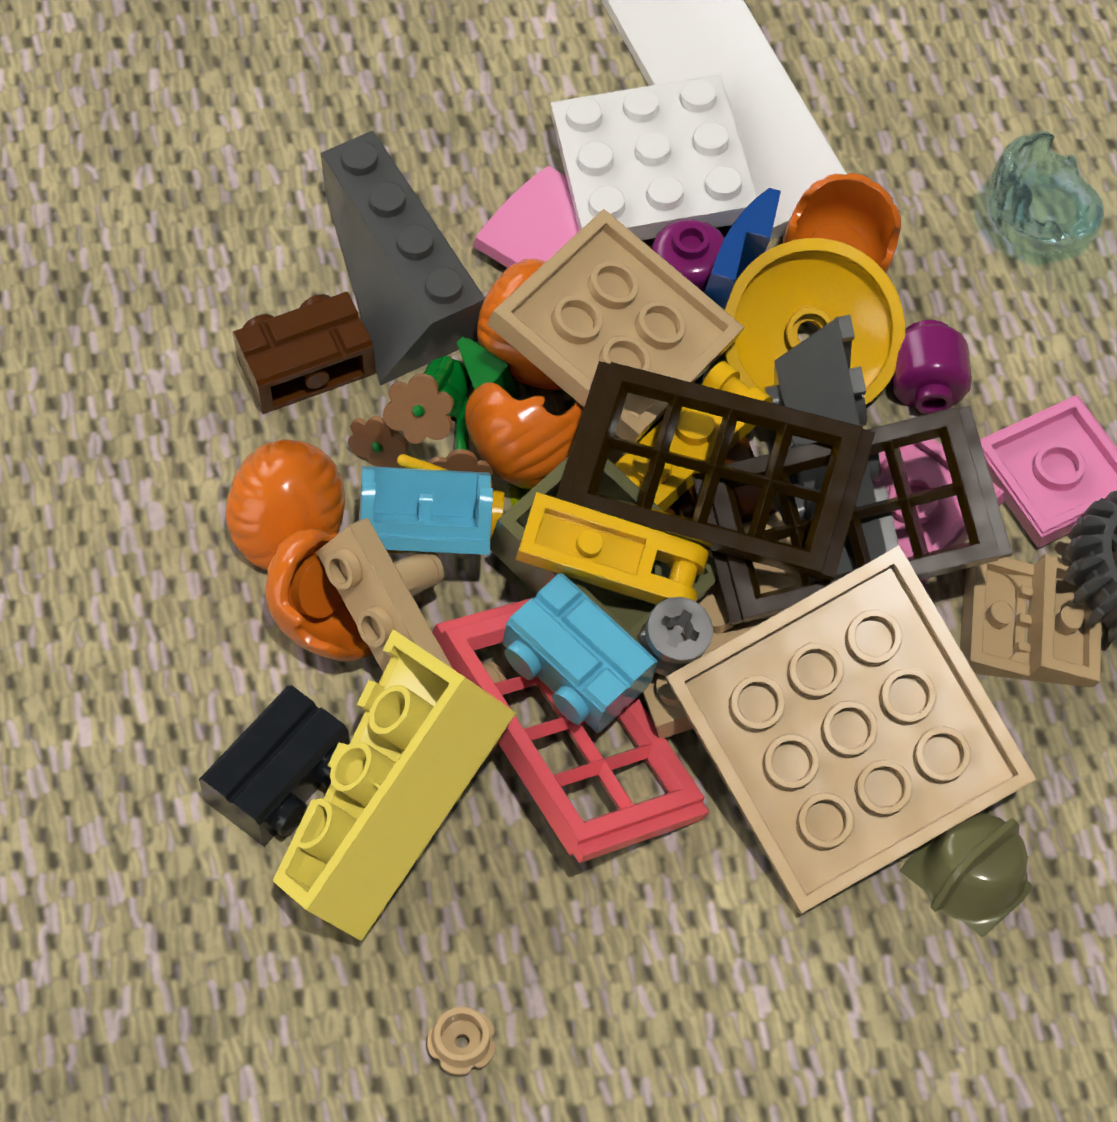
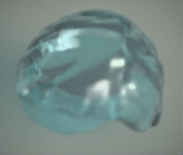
[988,131,1104,255]

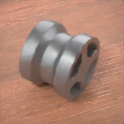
[637,597,713,676]

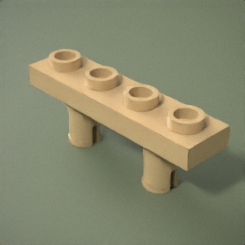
[316,518,507,754]

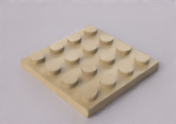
[666,546,1037,914]

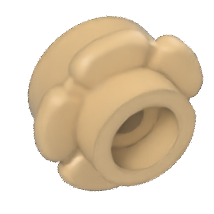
[427,1007,496,1075]

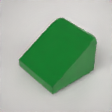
[457,336,520,400]

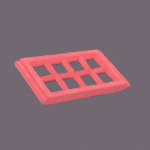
[432,597,709,863]

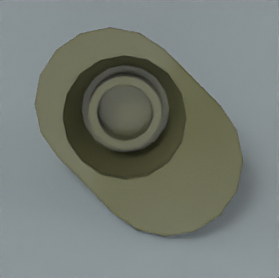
[900,814,1033,937]

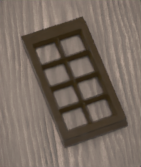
[556,361,876,581]
[692,405,1013,626]

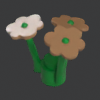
[348,356,493,488]

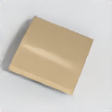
[960,554,1102,687]

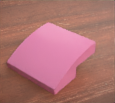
[473,166,580,268]

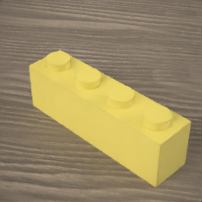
[273,629,516,941]

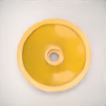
[724,238,905,405]

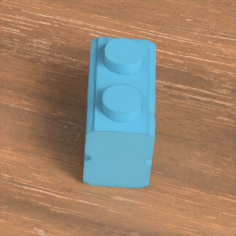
[503,573,658,733]

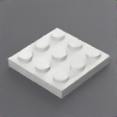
[551,74,757,240]

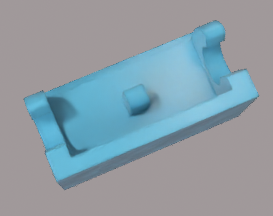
[359,466,493,555]

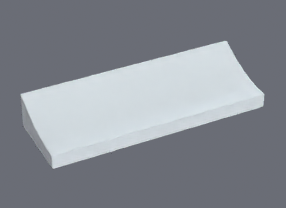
[602,0,847,240]

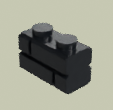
[199,685,350,847]

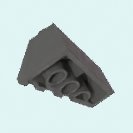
[320,130,485,386]
[764,315,899,580]

